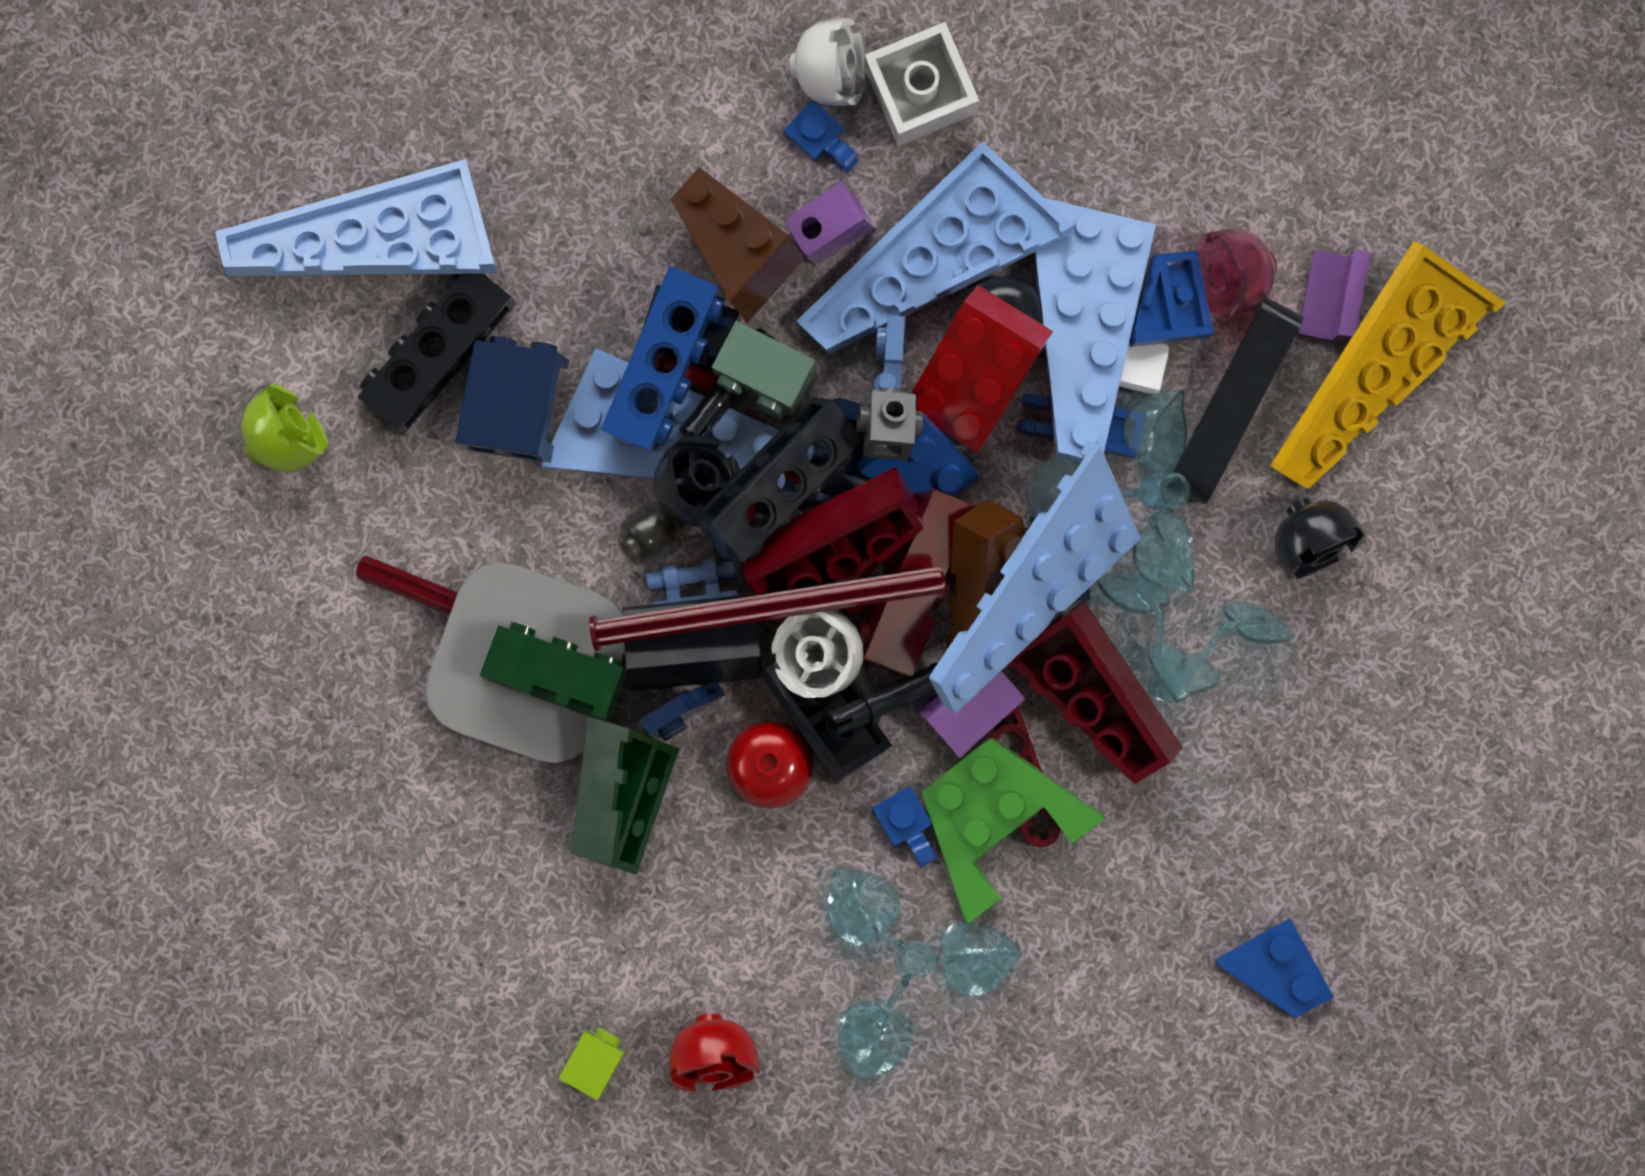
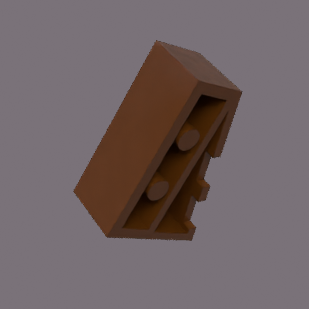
[670,167,805,323]
[946,499,1026,649]

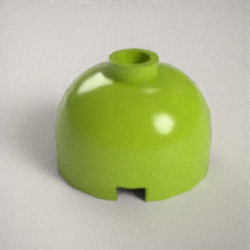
[241,383,328,473]

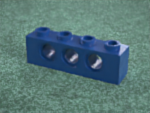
[601,266,726,451]

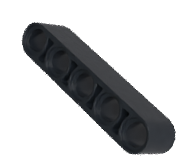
[1167,297,1304,504]

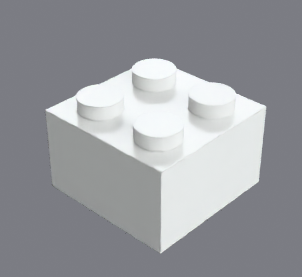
[864,22,979,146]

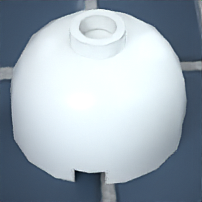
[790,18,865,106]
[772,610,863,698]

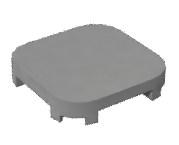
[426,562,625,764]

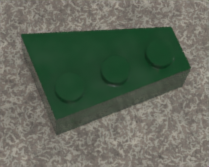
[479,621,626,722]
[571,716,679,875]

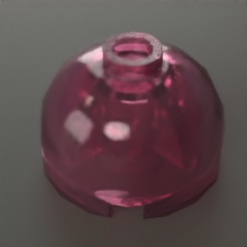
[1196,228,1277,317]

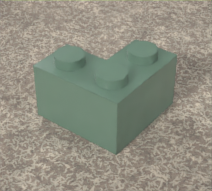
[711,321,816,422]

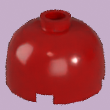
[725,721,814,809]
[669,1013,760,1092]

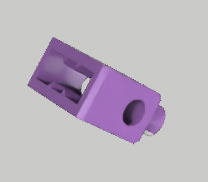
[785,181,875,264]

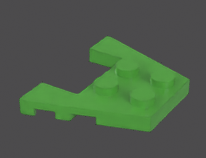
[922,738,1107,924]

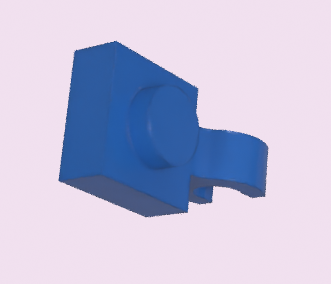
[783,100,858,173]
[872,786,937,868]

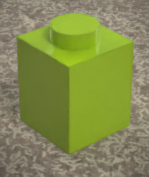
[558,1027,627,1101]

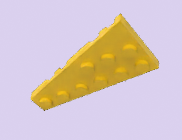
[1270,241,1506,489]

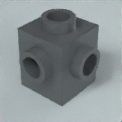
[856,387,923,461]

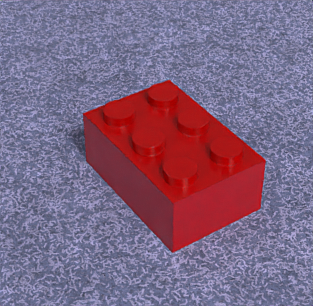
[911,285,1053,453]

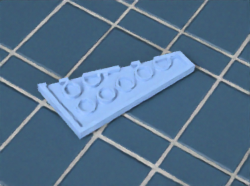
[796,142,1076,355]
[215,159,497,276]
[1034,198,1156,464]
[541,348,815,489]
[929,440,1141,714]

